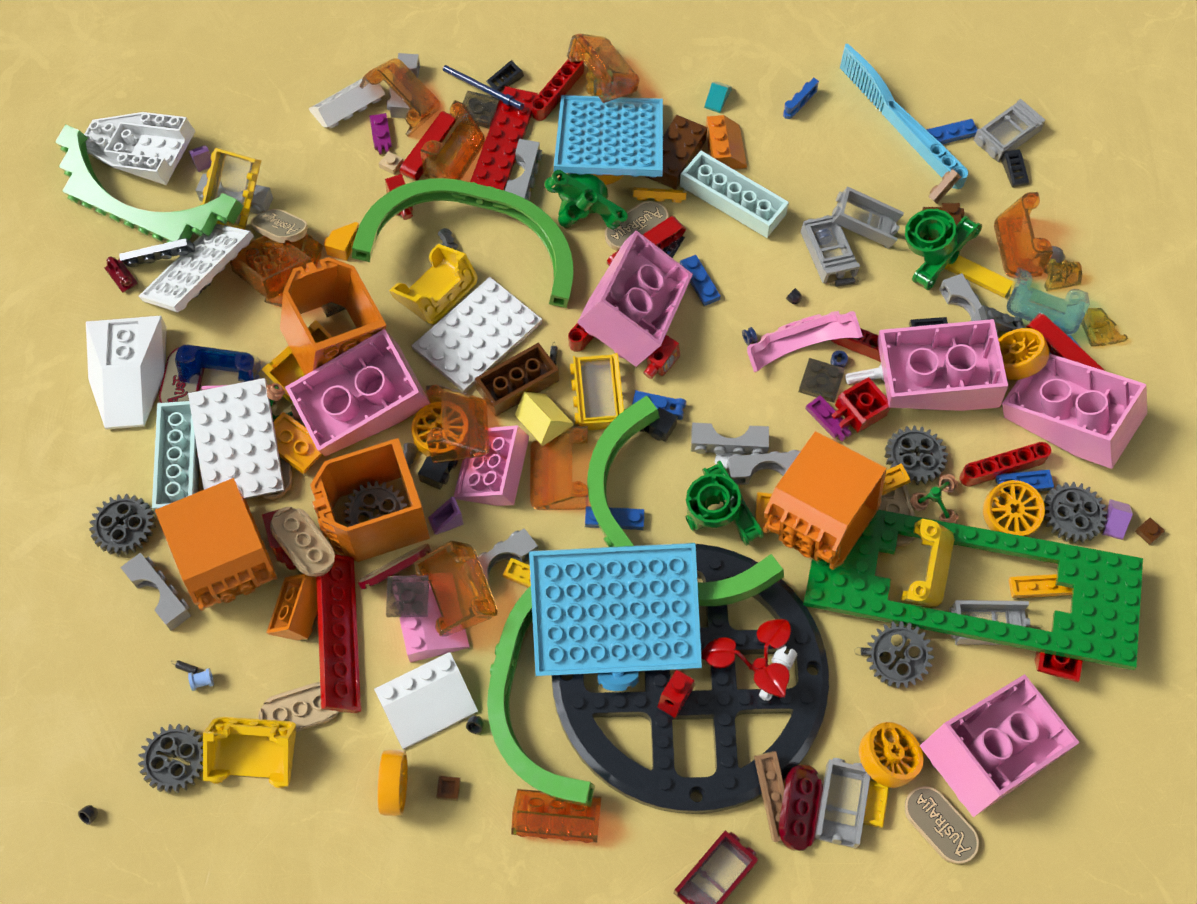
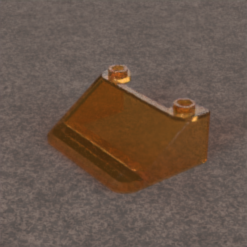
[360,58,440,137]
[426,385,490,463]
[530,426,588,510]

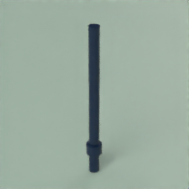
[443,65,524,110]

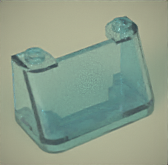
[1007,268,1090,335]

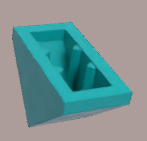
[704,81,732,113]

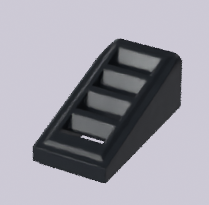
[486,60,524,92]
[1001,149,1029,187]

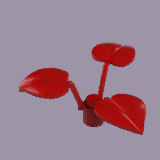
[701,619,791,697]

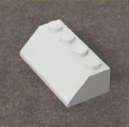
[309,76,385,129]

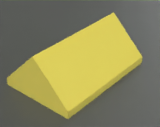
[515,392,574,446]

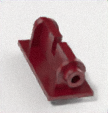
[104,256,138,293]

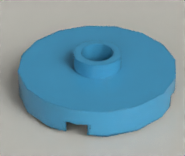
[598,671,639,691]

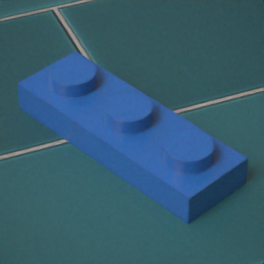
[927,119,978,144]
[680,255,721,306]
[585,506,644,530]

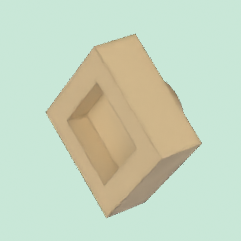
[379,151,403,175]

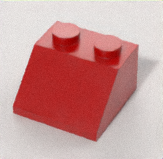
[1035,651,1083,682]

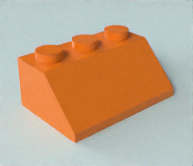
[706,115,747,169]
[266,574,318,640]

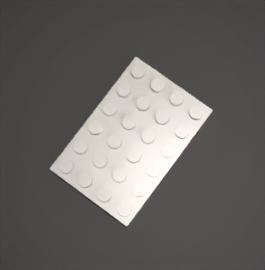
[139,224,254,312]
[412,277,542,394]
[188,378,285,499]

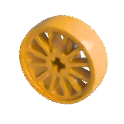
[998,328,1049,380]
[411,402,469,457]
[983,480,1045,537]
[859,722,924,788]
[378,750,408,816]

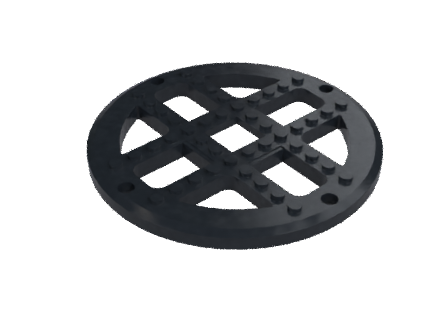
[552,544,829,814]

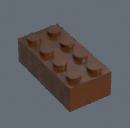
[645,115,708,190]
[475,342,559,417]

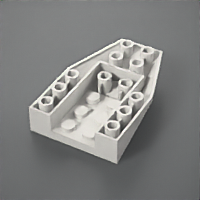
[84,112,195,185]
[86,316,167,430]

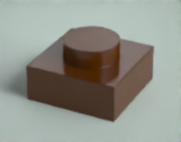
[1135,517,1165,545]
[436,776,461,801]

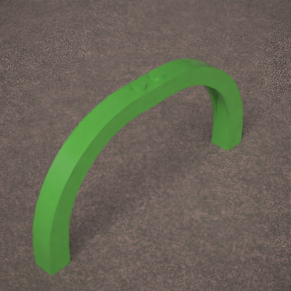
[352,178,573,308]
[587,396,784,606]
[487,586,595,807]

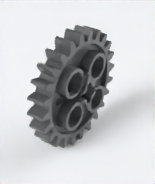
[884,425,948,485]
[344,481,407,527]
[1043,482,1108,543]
[89,494,156,556]
[866,621,934,688]
[138,724,203,794]

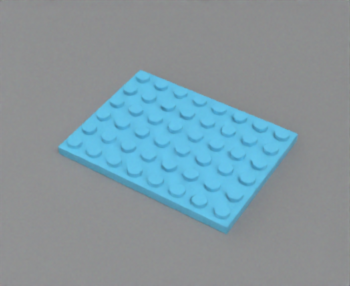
[554,95,663,177]
[529,543,702,676]

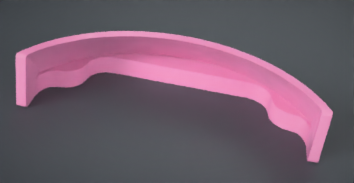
[747,311,863,372]

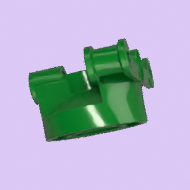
[545,170,628,230]
[905,209,982,290]
[685,460,764,546]

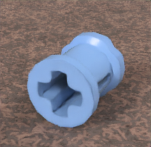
[188,668,214,691]

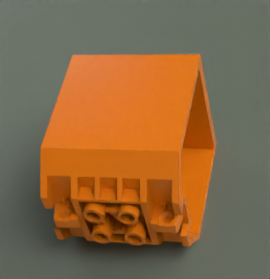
[280,257,386,376]
[763,431,887,570]
[310,438,430,562]
[155,478,278,611]

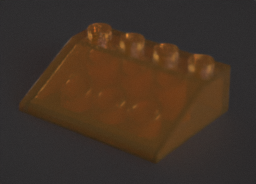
[230,236,311,300]

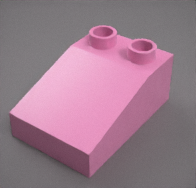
[577,231,693,367]
[877,319,1008,411]
[285,329,430,456]
[1002,353,1147,469]
[920,674,1079,817]

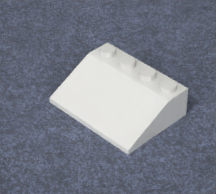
[374,652,478,750]

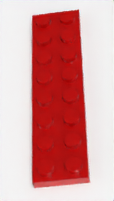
[470,86,538,191]
[317,554,361,714]

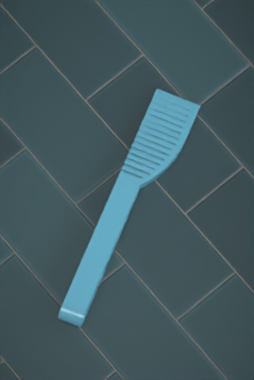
[840,44,968,189]

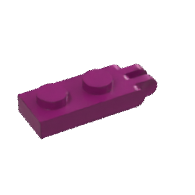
[369,113,392,155]
[805,395,851,441]

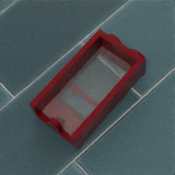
[673,830,759,904]

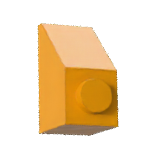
[324,222,359,261]

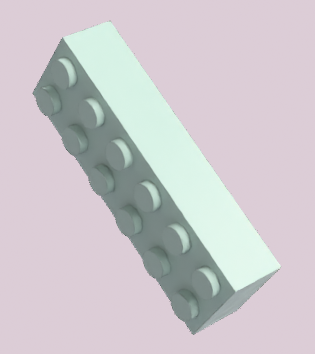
[680,151,789,238]
[152,401,199,514]

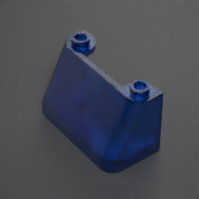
[175,345,261,383]

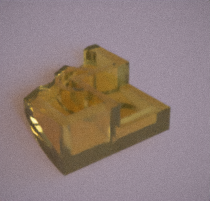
[1044,259,1082,291]
[1078,308,1128,346]

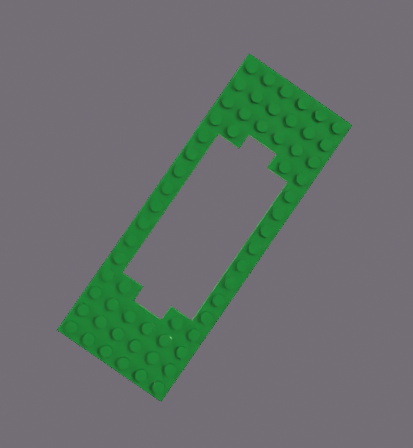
[803,510,1143,670]

